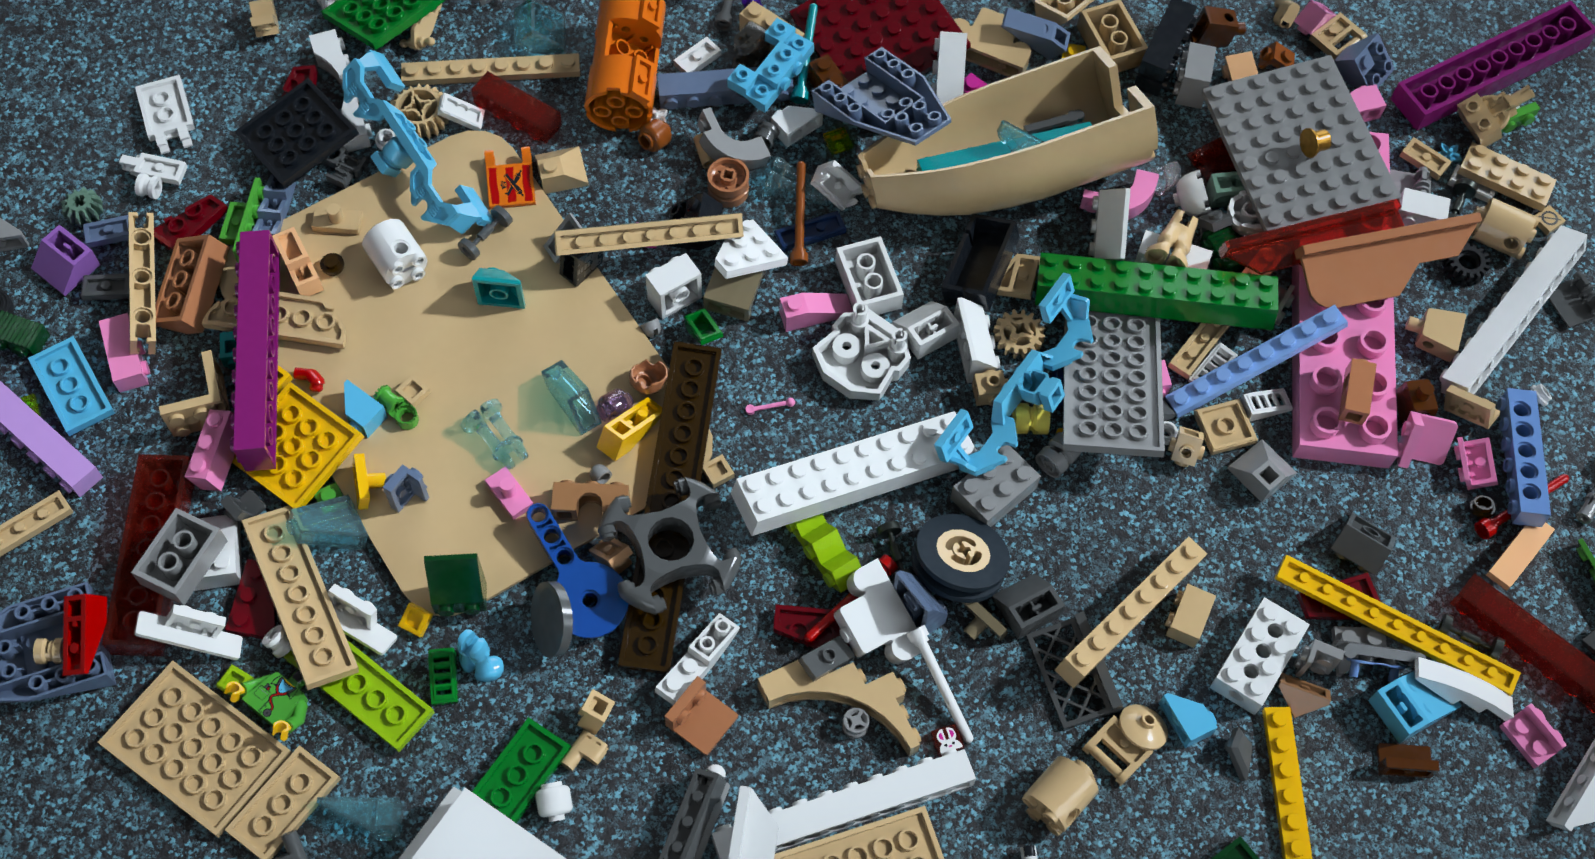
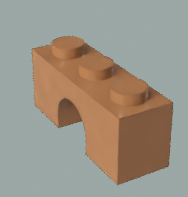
[551,480,630,520]

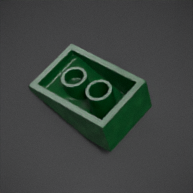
[424,553,487,616]

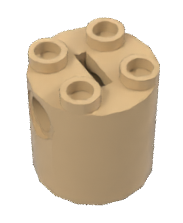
[1471,198,1540,260]
[1022,756,1099,836]

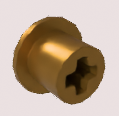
[1300,128,1331,158]

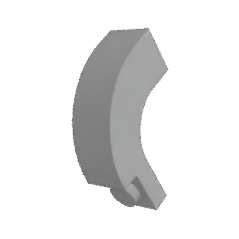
[698,107,771,170]

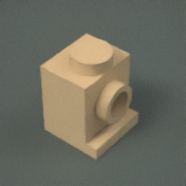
[577,689,615,735]

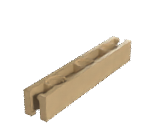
[128,212,156,354]

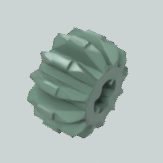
[61,187,104,228]

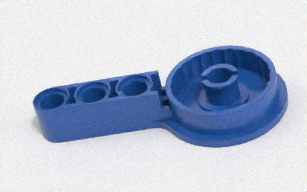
[527,503,628,639]

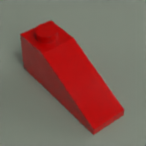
[63,594,107,676]

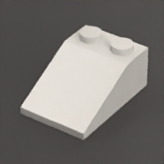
[194,515,243,591]

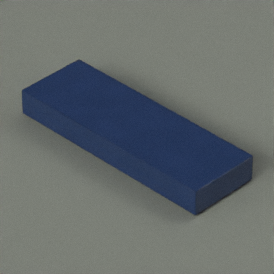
[774,211,847,253]

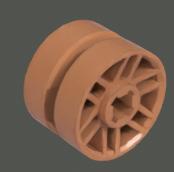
[707,157,749,208]

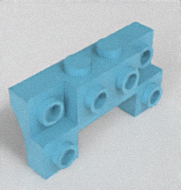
[727,18,814,113]

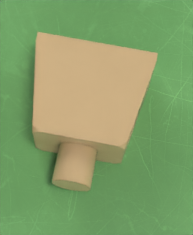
[1405,308,1467,362]

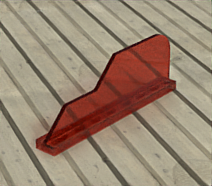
[1218,199,1404,274]

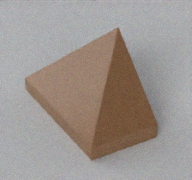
[1279,673,1331,718]

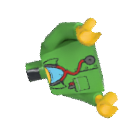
[224,669,308,741]

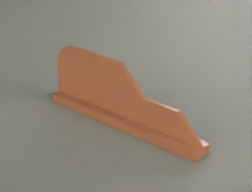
[1294,212,1482,308]

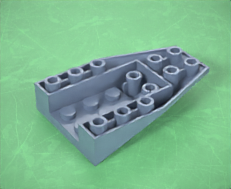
[811,47,952,146]
[0,582,117,703]

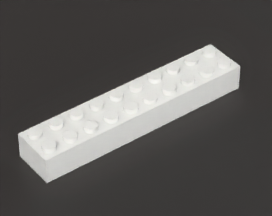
[731,411,977,536]

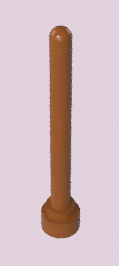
[790,161,808,266]

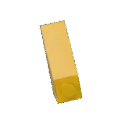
[596,397,663,461]

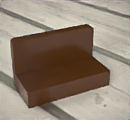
[1377,743,1440,778]

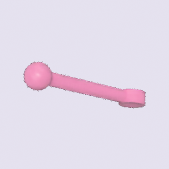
[745,398,795,415]

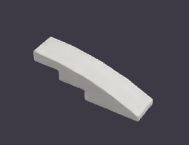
[1414,657,1514,721]

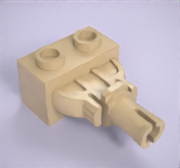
[1457,85,1535,147]

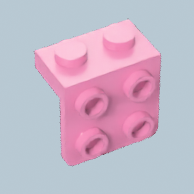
[1396,411,1458,468]

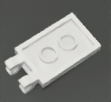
[135,75,195,155]

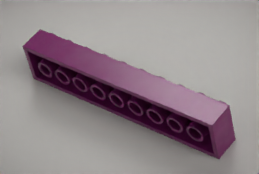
[1390,0,1595,131]
[230,230,280,471]

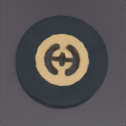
[911,514,1010,603]

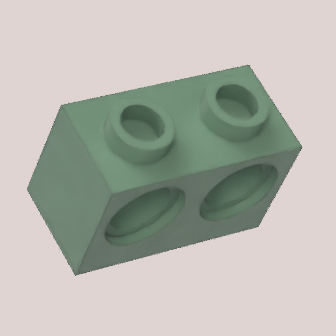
[1205,171,1245,208]

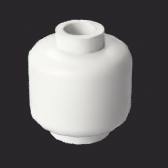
[535,781,573,822]

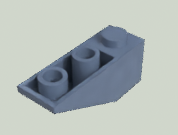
[1001,8,1071,60]

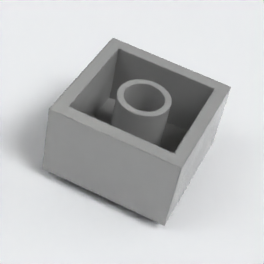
[1173,42,1216,109]

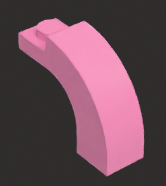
[1080,169,1159,220]

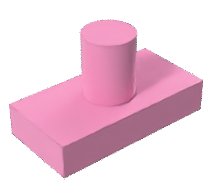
[485,466,534,520]

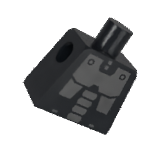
[559,251,603,287]

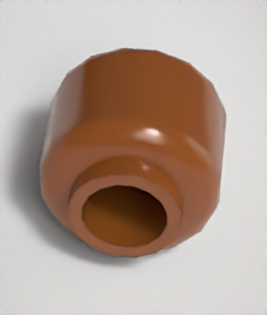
[638,119,672,152]

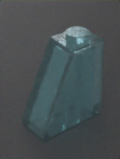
[541,360,602,435]
[286,494,368,550]

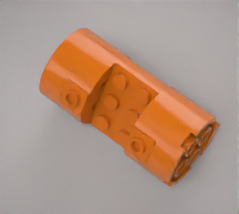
[584,0,666,132]

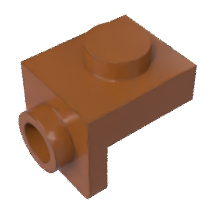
[1258,41,1295,69]

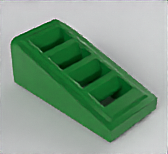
[683,309,724,345]
[428,647,458,706]

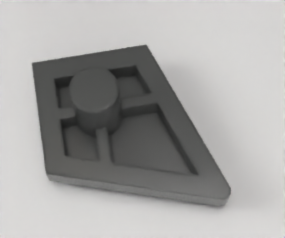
[1225,727,1253,781]

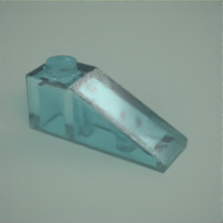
[317,797,403,841]

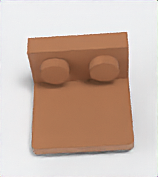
[665,676,738,756]

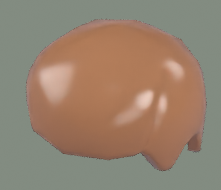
[629,359,668,394]

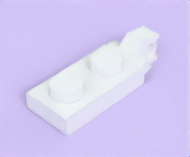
[119,153,188,186]

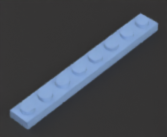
[1165,305,1348,418]

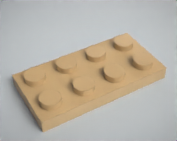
[1457,142,1557,212]
[225,745,341,859]

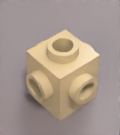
[972,369,1008,406]
[1168,426,1205,467]

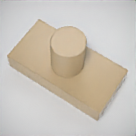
[311,203,363,235]

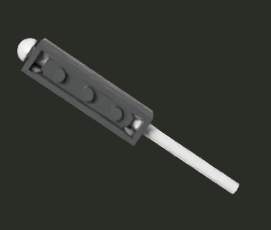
[659,764,730,859]

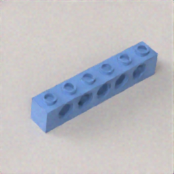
[1497,388,1551,527]

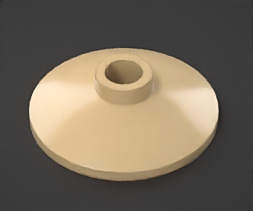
[1119,704,1168,751]

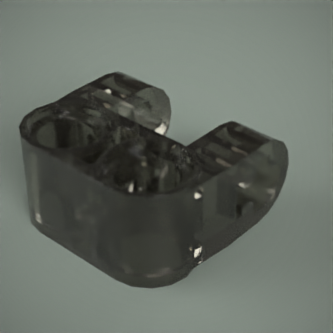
[732,21,770,69]

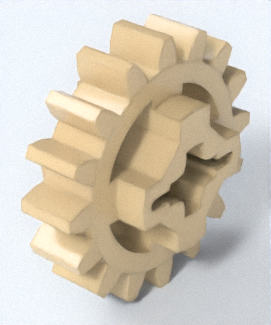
[993,309,1045,359]

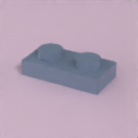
[83,215,128,248]

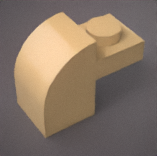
[249,0,279,37]

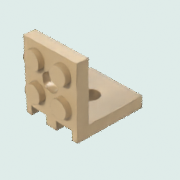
[159,350,230,437]

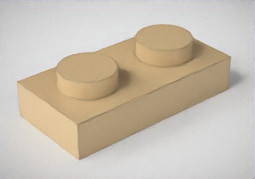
[1400,137,1452,181]

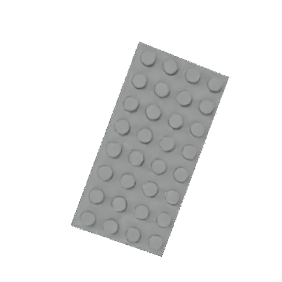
[1063,311,1165,458]

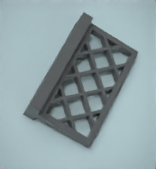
[1026,611,1123,730]

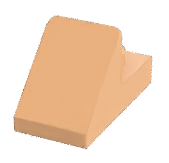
[589,538,633,574]

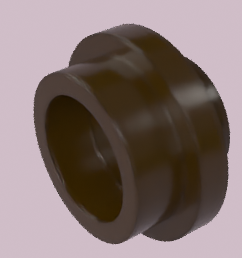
[320,253,344,276]
[1469,495,1496,518]

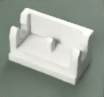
[810,160,863,211]

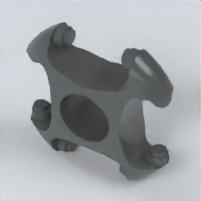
[598,477,742,615]

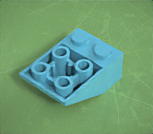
[1368,671,1462,744]

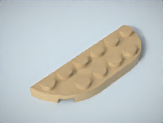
[202,292,346,349]

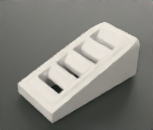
[1188,342,1238,382]
[1240,388,1293,422]

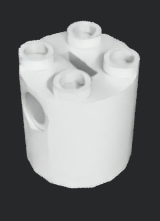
[362,219,428,289]

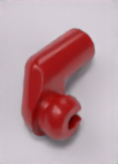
[293,367,325,392]

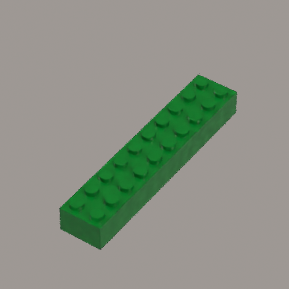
[1035,252,1278,330]

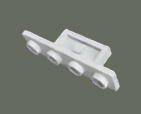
[328,584,397,656]
[134,604,243,660]

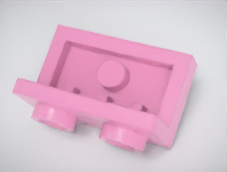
[1454,437,1498,490]

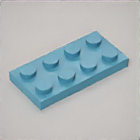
[28,336,115,436]

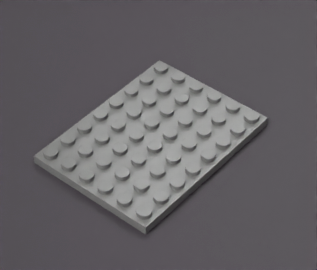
[1202,55,1402,238]

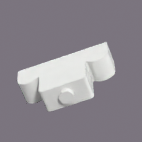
[834,558,921,665]

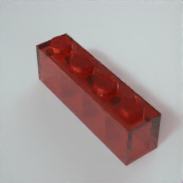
[471,71,562,144]

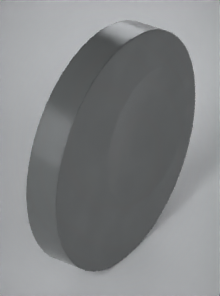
[531,581,573,657]

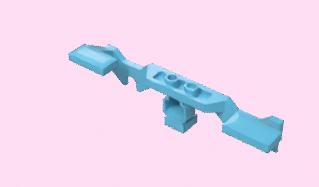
[342,49,494,234]
[934,272,1094,476]

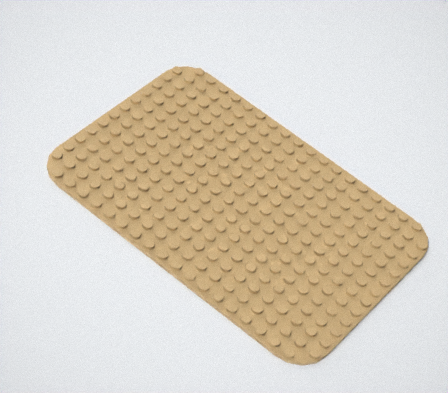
[219,130,713,616]

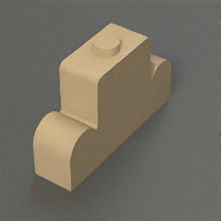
[954,7,1031,77]

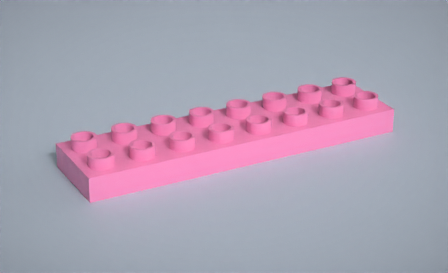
[1292,132,1398,469]

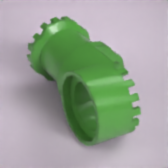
[373,385,419,430]

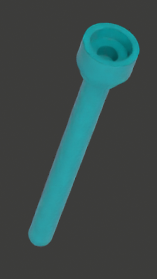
[791,3,818,104]

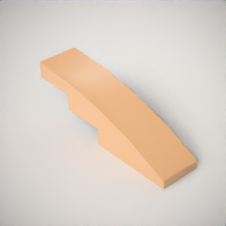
[1486,522,1555,591]

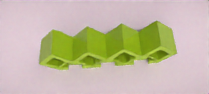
[785,513,861,593]

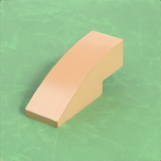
[272,227,324,296]

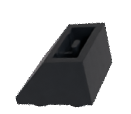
[667,192,723,250]

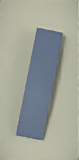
[252,174,297,235]

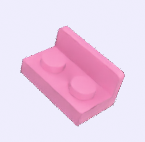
[1499,703,1567,769]

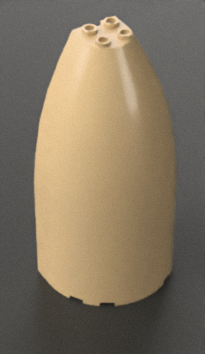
[856,46,1158,216]

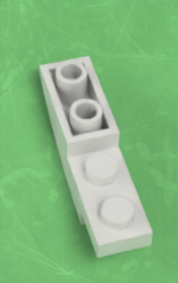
[655,613,740,705]

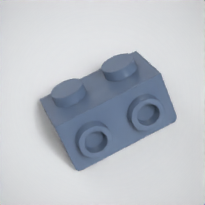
[383,464,429,513]

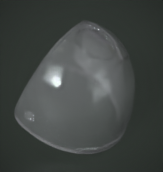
[1148,160,1181,196]

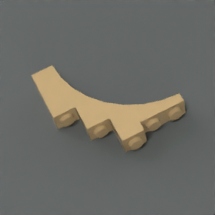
[757,660,921,756]

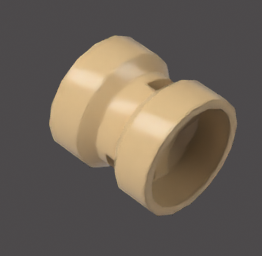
[33,638,63,665]

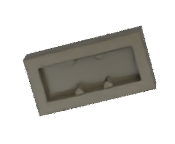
[963,602,1008,640]

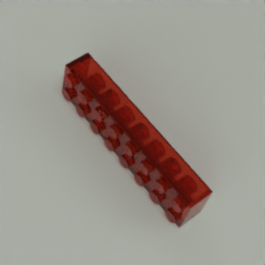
[102,454,194,656]

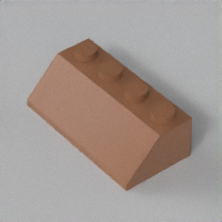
[155,234,230,334]

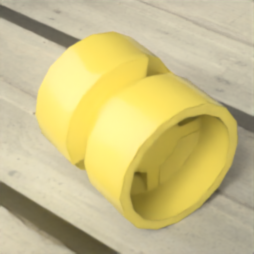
[1012,403,1050,435]

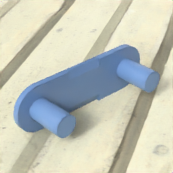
[1346,658,1405,682]

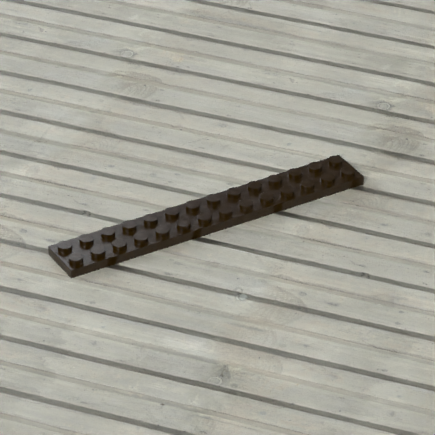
[618,341,722,675]

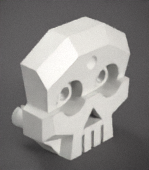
[812,302,911,400]

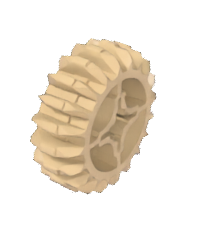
[390,83,449,140]

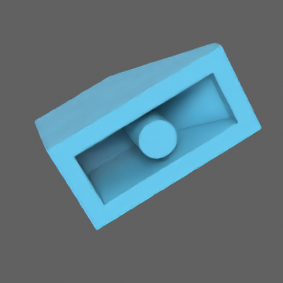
[344,380,388,438]
[1159,693,1218,748]

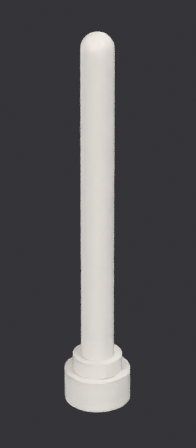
[906,625,973,743]

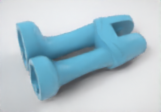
[457,629,504,682]

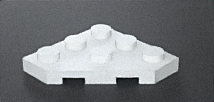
[714,220,788,279]

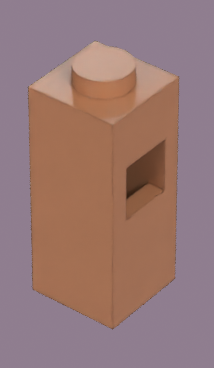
[1338,358,1377,425]

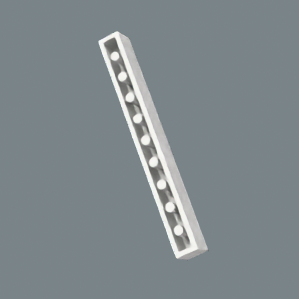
[1439,225,1587,394]
[712,749,976,859]

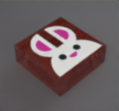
[930,723,965,757]

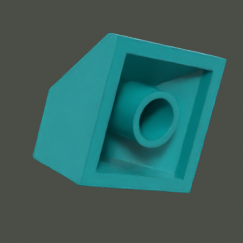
[472,267,526,309]

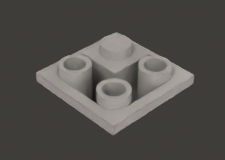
[1227,439,1297,503]

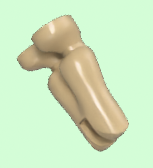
[1145,209,1199,267]

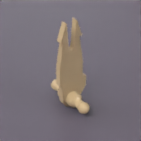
[400,3,442,51]

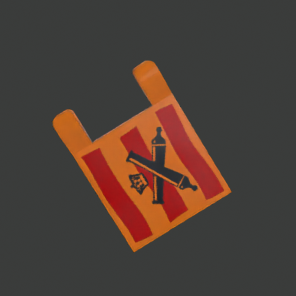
[484,146,536,209]

